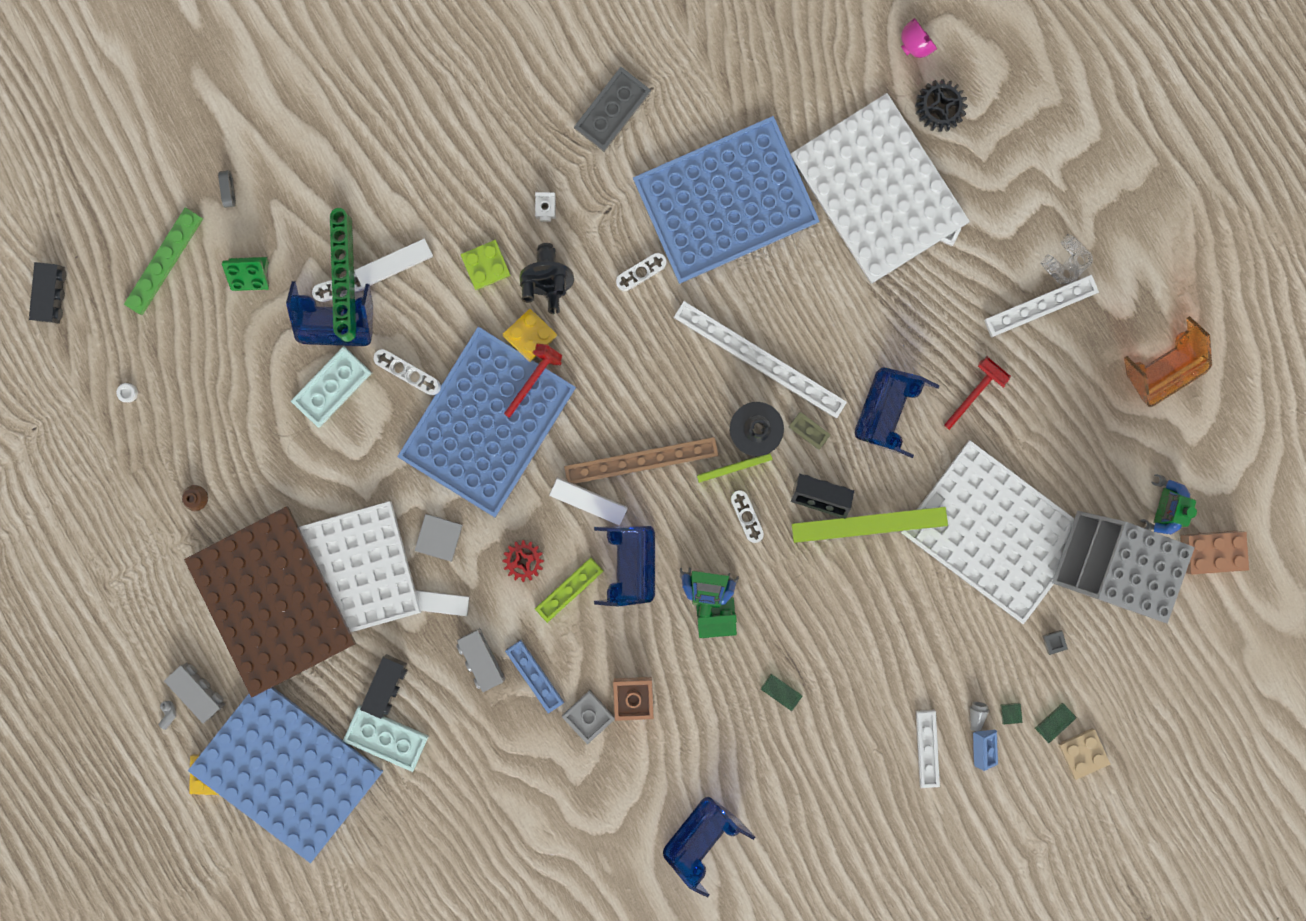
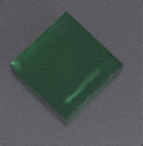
[1000,703,1023,725]

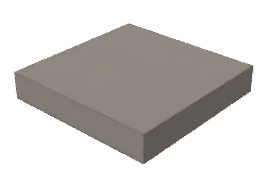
[415,514,463,562]
[562,690,615,745]

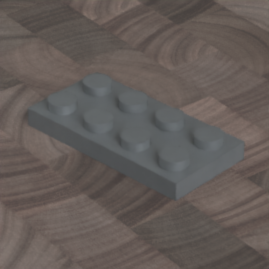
[574,67,651,152]

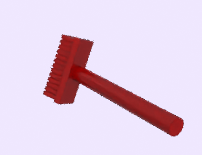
[504,343,562,418]
[944,356,1011,430]

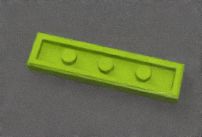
[697,453,773,483]
[535,557,604,623]

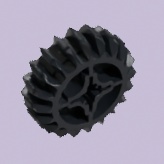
[915,79,968,132]

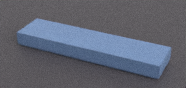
[505,640,564,714]

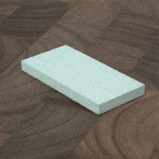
[291,346,372,428]
[343,705,429,772]

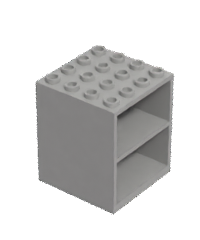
[1052,511,1195,624]

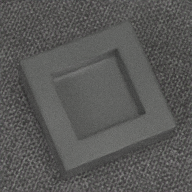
[1042,630,1068,655]

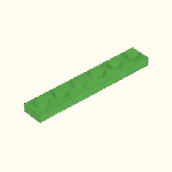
[124,207,203,315]

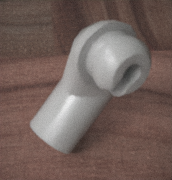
[158,701,176,730]

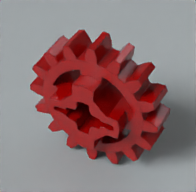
[502,540,545,582]

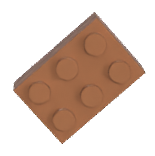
[1180,531,1249,575]

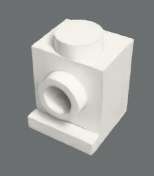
[535,192,556,222]

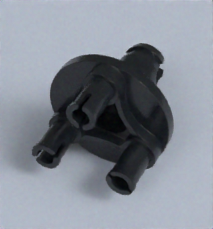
[520,243,574,314]
[729,402,784,456]

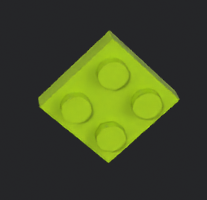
[460,240,511,290]

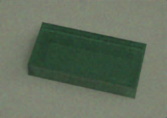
[760,673,803,711]
[1034,703,1077,743]

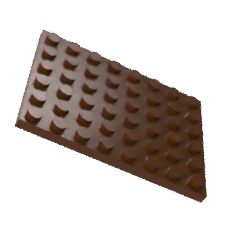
[184,506,356,698]

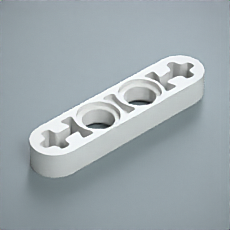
[374,349,441,395]

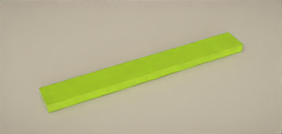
[792,507,948,543]

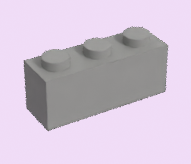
[456,628,505,692]
[164,663,225,723]

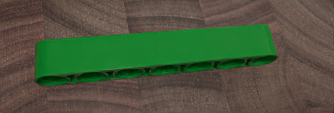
[330,208,356,342]

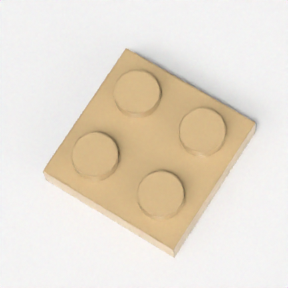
[1058,728,1110,780]

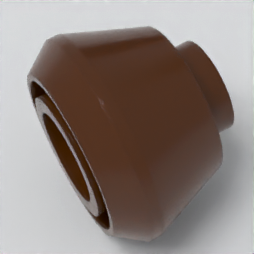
[182,485,208,511]

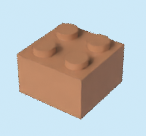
[613,677,654,721]

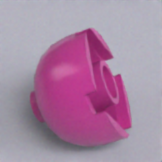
[901,18,938,58]

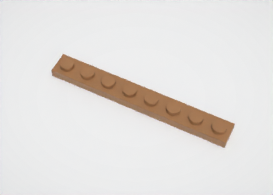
[564,437,718,484]

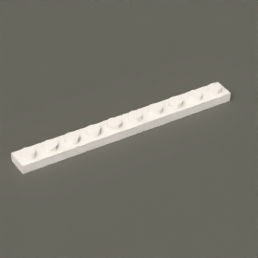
[674,301,847,418]

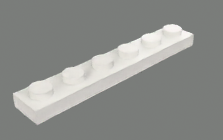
[984,275,1099,337]

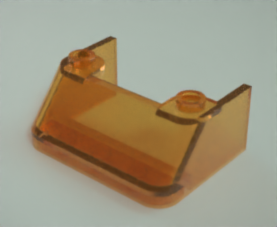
[1124,316,1212,407]

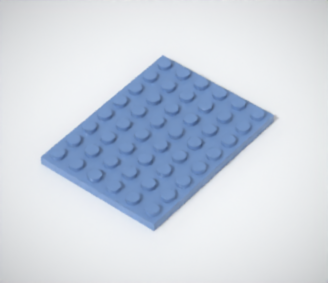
[633,116,820,284]
[397,327,576,517]
[188,687,383,863]

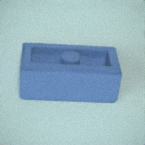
[973,730,998,771]

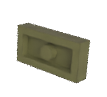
[788,412,831,450]

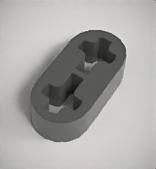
[218,170,236,208]

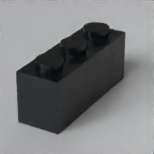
[29,262,67,324]
[791,473,855,519]
[360,654,408,719]

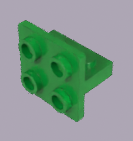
[222,257,269,291]
[696,597,737,638]

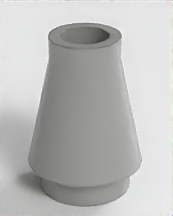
[970,702,989,732]

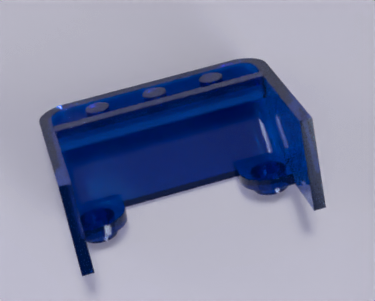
[286,281,373,346]
[855,367,940,458]
[594,526,655,607]
[663,797,756,898]

